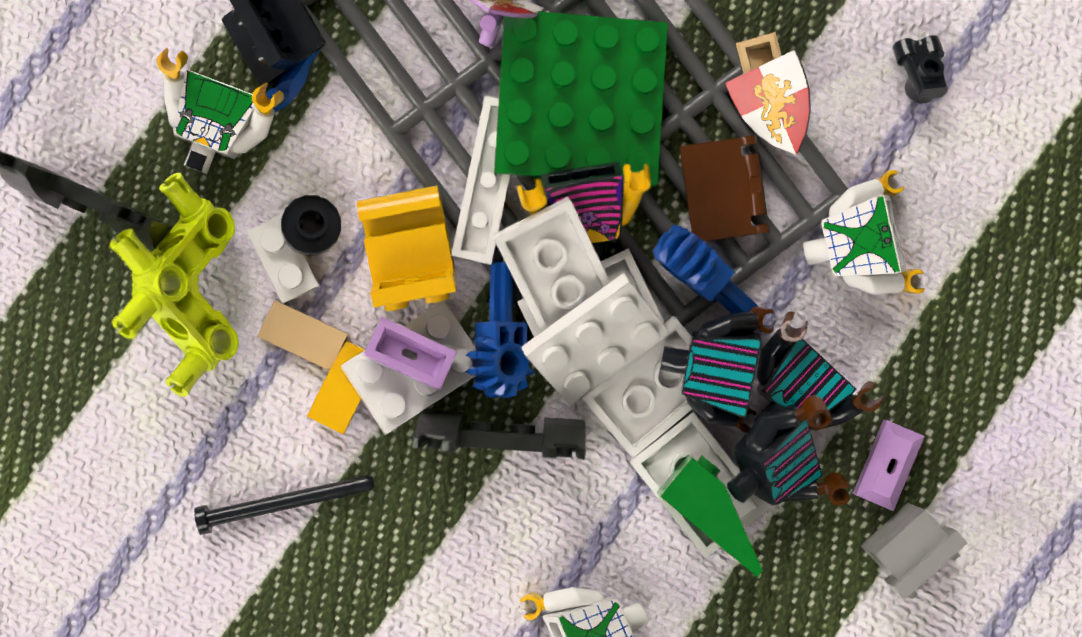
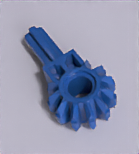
[653,225,758,314]
[465,262,535,398]

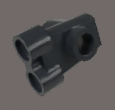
[892,35,948,104]

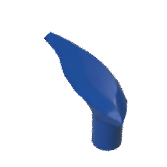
[266,49,320,112]

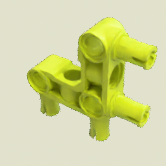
[109,173,239,397]

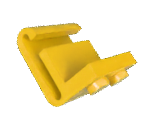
[357,185,457,311]

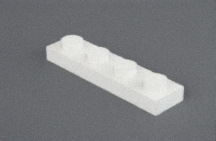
[451,95,510,265]

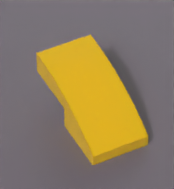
[307,340,366,434]

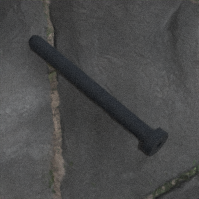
[194,475,375,535]

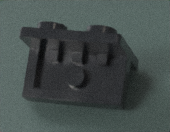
[222,0,326,86]

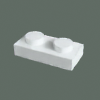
[246,213,321,304]

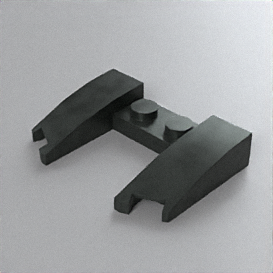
[0,151,173,252]
[413,409,586,460]

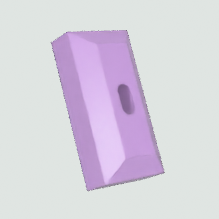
[363,317,457,391]
[852,420,925,511]

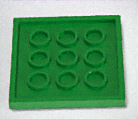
[494,11,668,187]

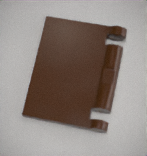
[679,135,770,242]

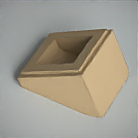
[736,32,782,74]

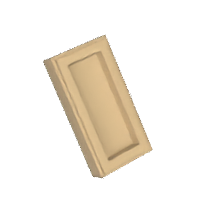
[257,300,349,370]

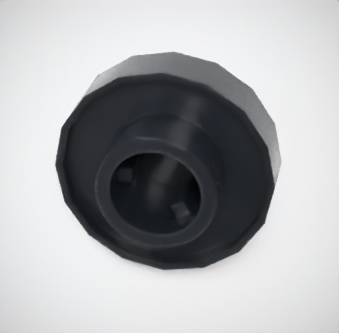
[281,195,341,256]

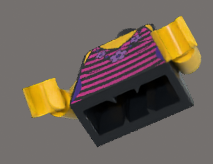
[517,162,651,262]

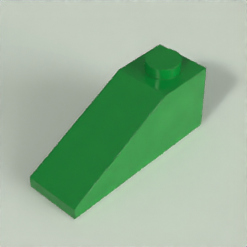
[657,455,763,578]

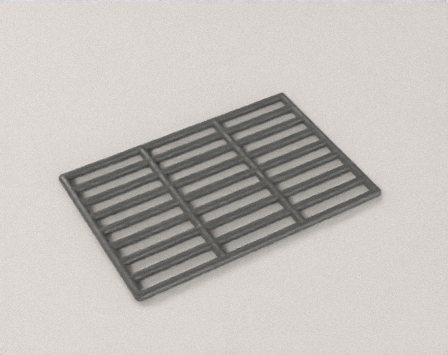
[302,0,848,327]

